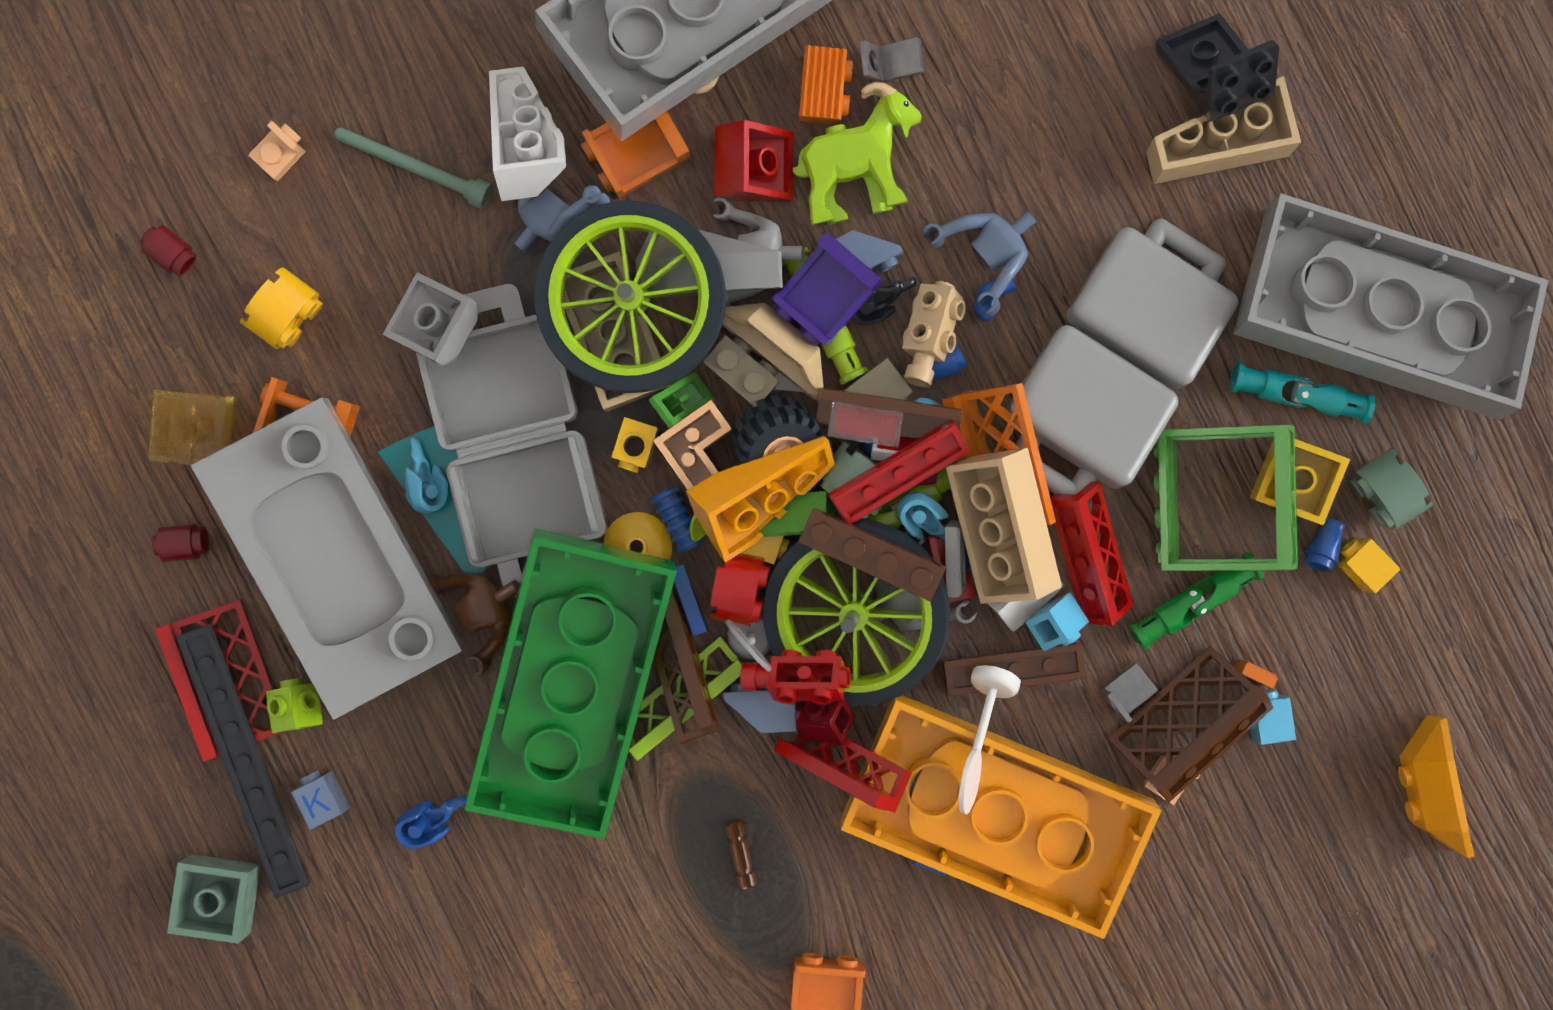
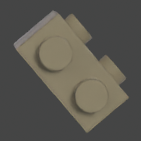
[703,335,779,408]

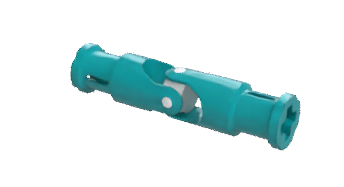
[1229,362,1376,424]

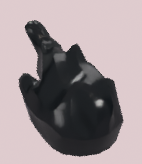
[851,277,917,325]

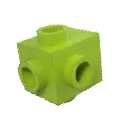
[266,678,323,733]

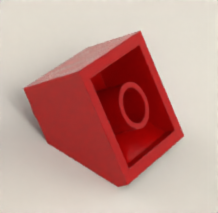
[714,120,794,202]

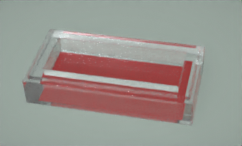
[828,401,904,447]

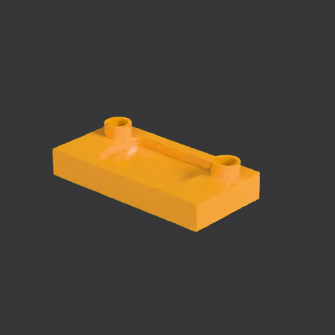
[840,695,1162,939]

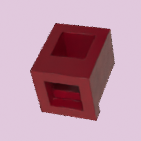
[795,698,855,745]

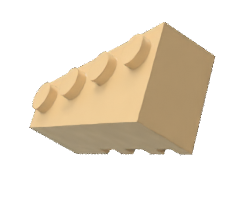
[1146,76,1301,184]

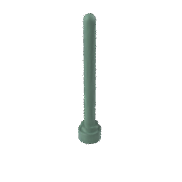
[334,127,493,210]

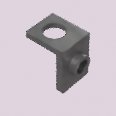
[860,37,924,83]
[1099,663,1158,723]

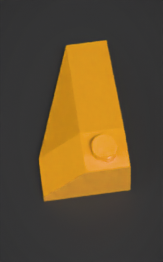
[686,436,835,563]

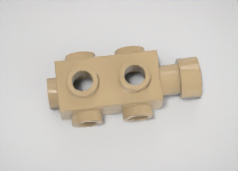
[902,281,965,388]

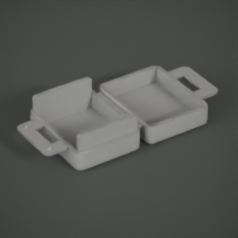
[1006,219,1238,495]
[416,284,608,597]

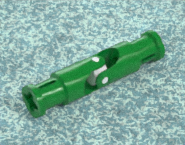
[1128,552,1264,651]

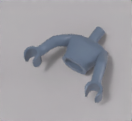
[514,185,610,252]
[923,212,1036,316]

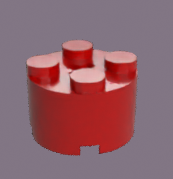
[709,553,771,627]

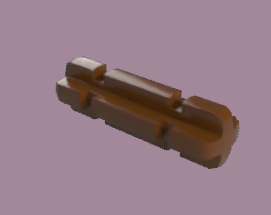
[725,820,756,890]

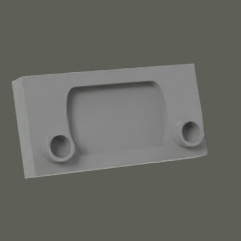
[535,0,832,142]
[1233,193,1549,420]
[190,397,465,720]

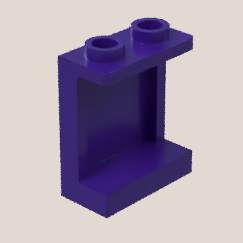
[771,232,884,346]

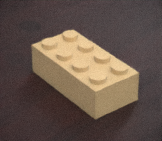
[563,251,671,412]
[946,448,1062,604]

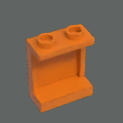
[580,111,691,199]
[790,953,865,1010]

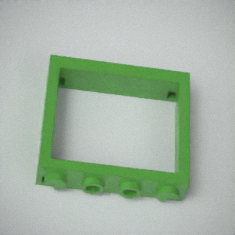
[1153,425,1298,571]

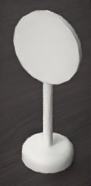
[959,665,1021,815]

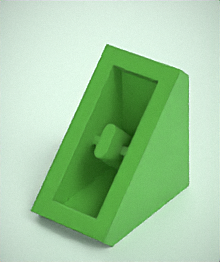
[649,372,715,429]

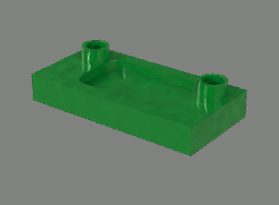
[464,528,677,839]

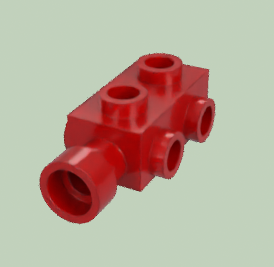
[740,650,851,705]

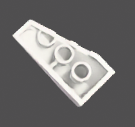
[489,66,566,201]

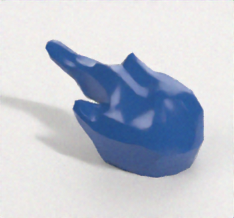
[395,795,466,849]

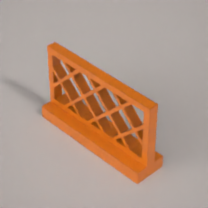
[942,383,1056,525]

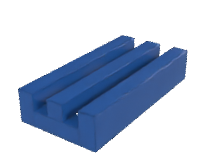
[674,564,708,636]

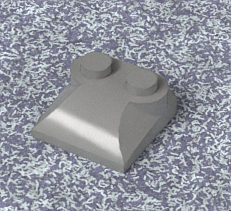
[382,272,478,366]

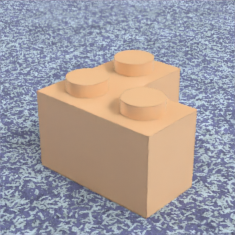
[653,400,732,490]

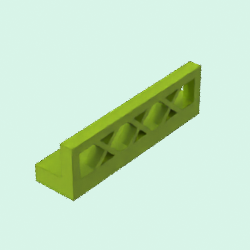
[629,636,743,761]

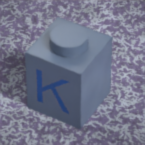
[291,770,350,830]

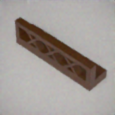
[816,387,962,439]
[654,592,721,744]

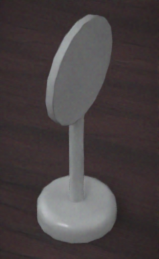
[725,614,772,672]

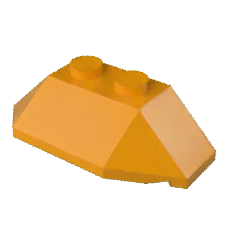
[1398,714,1475,858]

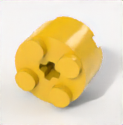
[240,267,323,349]

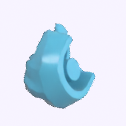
[405,437,448,514]
[897,491,949,541]

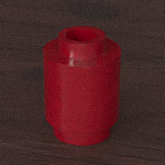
[140,225,197,276]
[152,524,209,562]

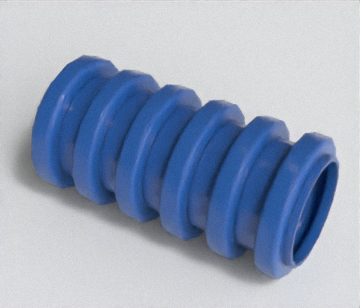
[650,486,705,553]

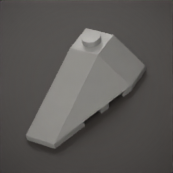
[635,229,783,298]

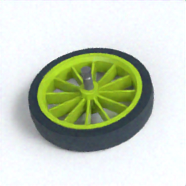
[534,201,726,393]
[763,519,950,706]

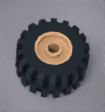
[731,396,824,465]

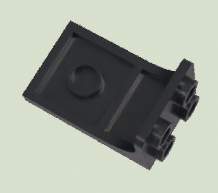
[1156,13,1279,122]

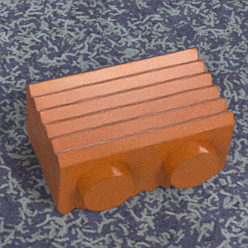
[799,45,853,126]

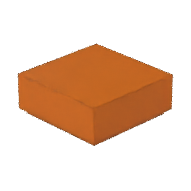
[1234,659,1278,689]

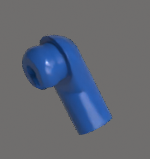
[974,279,1016,321]

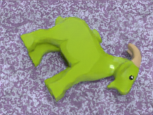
[792,82,922,226]

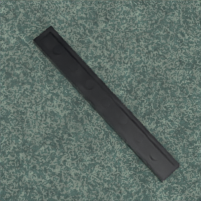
[176,623,310,899]

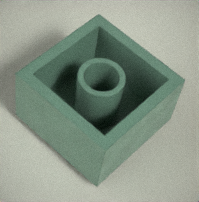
[167,854,261,944]

